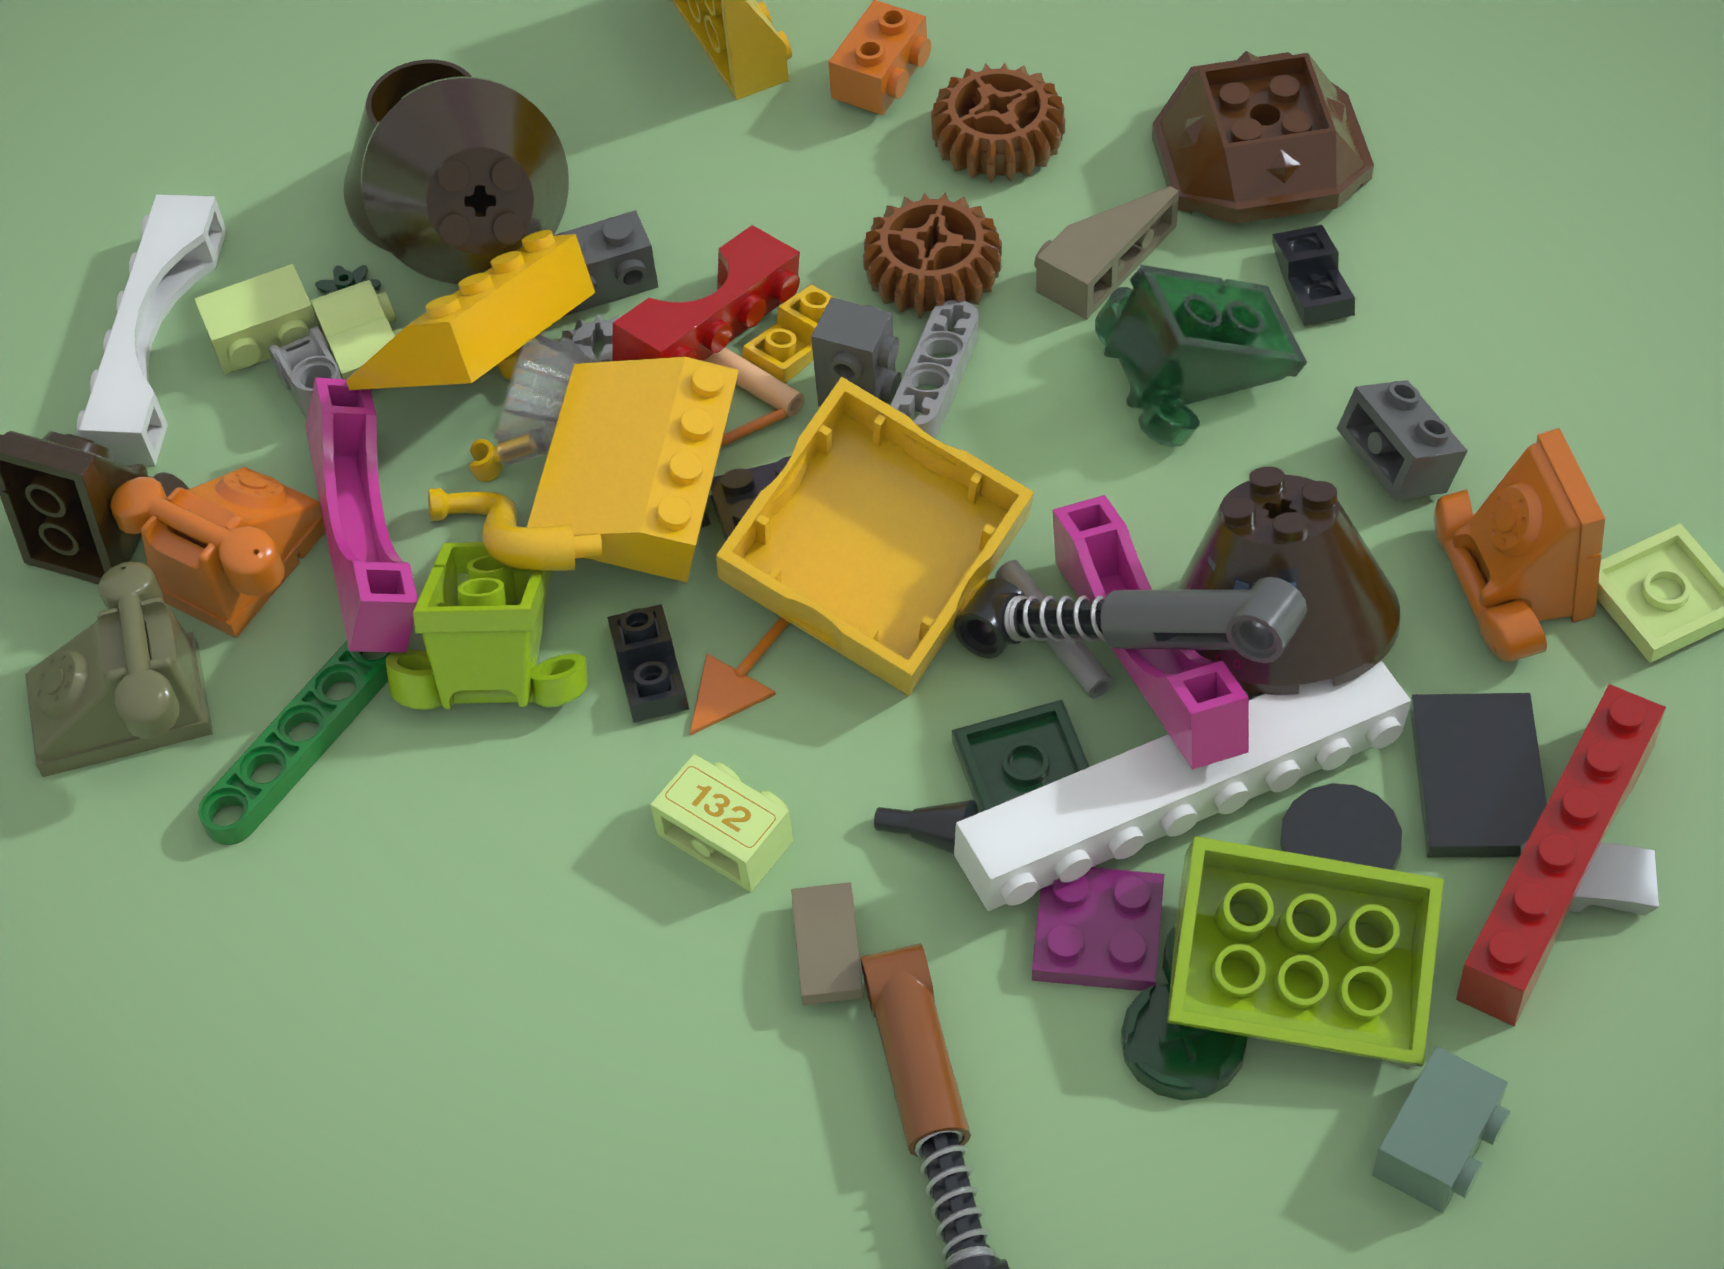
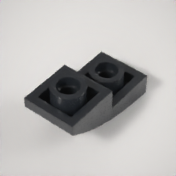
[607,604,689,723]

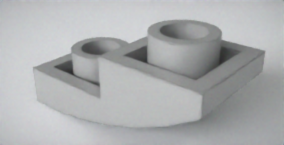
[1521,841,1659,916]

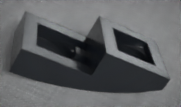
[1272,225,1355,325]

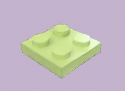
[1597,523,1724,663]

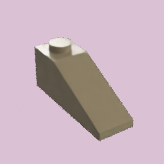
[1034,186,1179,320]

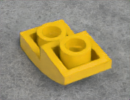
[742,284,835,384]

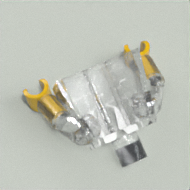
[469,334,596,482]

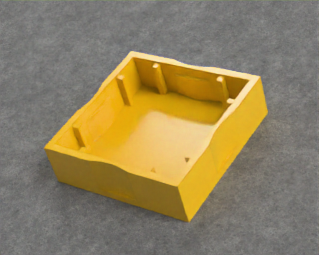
[716,377,1034,696]

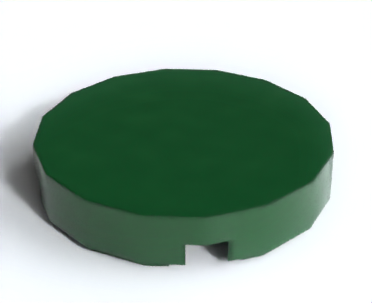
[1121,984,1248,1101]

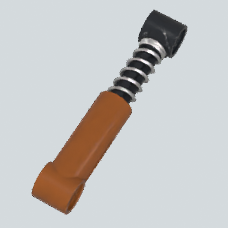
[860,943,1010,1269]

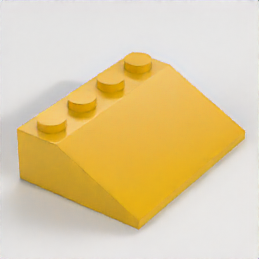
[672,0,792,100]
[346,230,595,390]
[527,357,739,583]

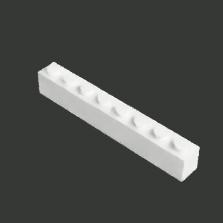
[954,661,1411,911]

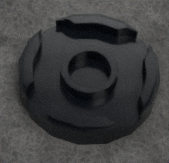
[1280,783,1402,870]

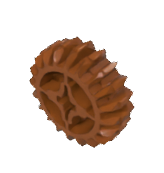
[931,62,1066,182]
[863,192,1002,319]

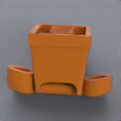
[1434,428,1605,662]
[110,467,326,638]

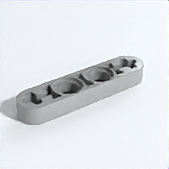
[890,300,979,438]

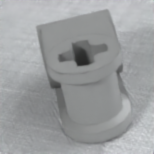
[268,326,342,419]

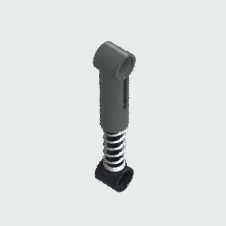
[954,577,1307,663]

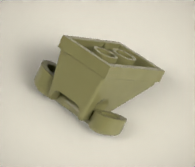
[25,561,213,777]

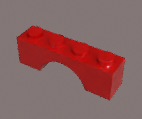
[612,225,800,361]

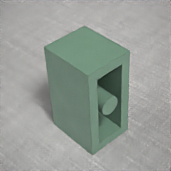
[1372,1046,1510,1213]

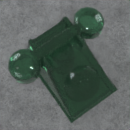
[1095,265,1307,447]

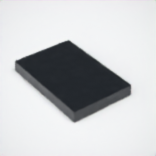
[1410,693,1547,857]

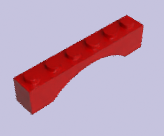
[1456,684,1666,1027]

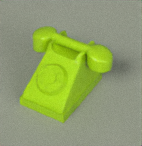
[386,542,588,710]

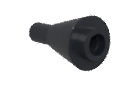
[874,800,979,854]

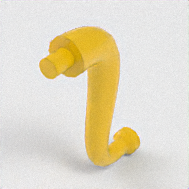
[428,488,602,571]

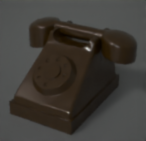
[0,431,190,584]

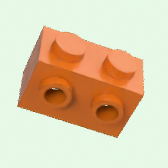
[828,0,931,115]

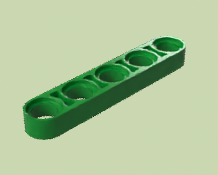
[198,640,393,845]

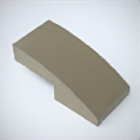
[791,882,864,1005]

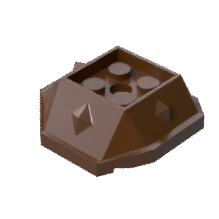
[1152,51,1374,224]

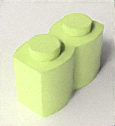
[310,280,402,379]

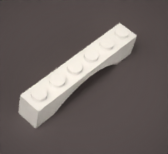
[77,194,227,466]

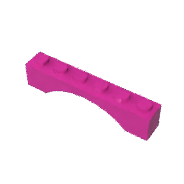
[305,377,418,653]
[1052,495,1249,770]

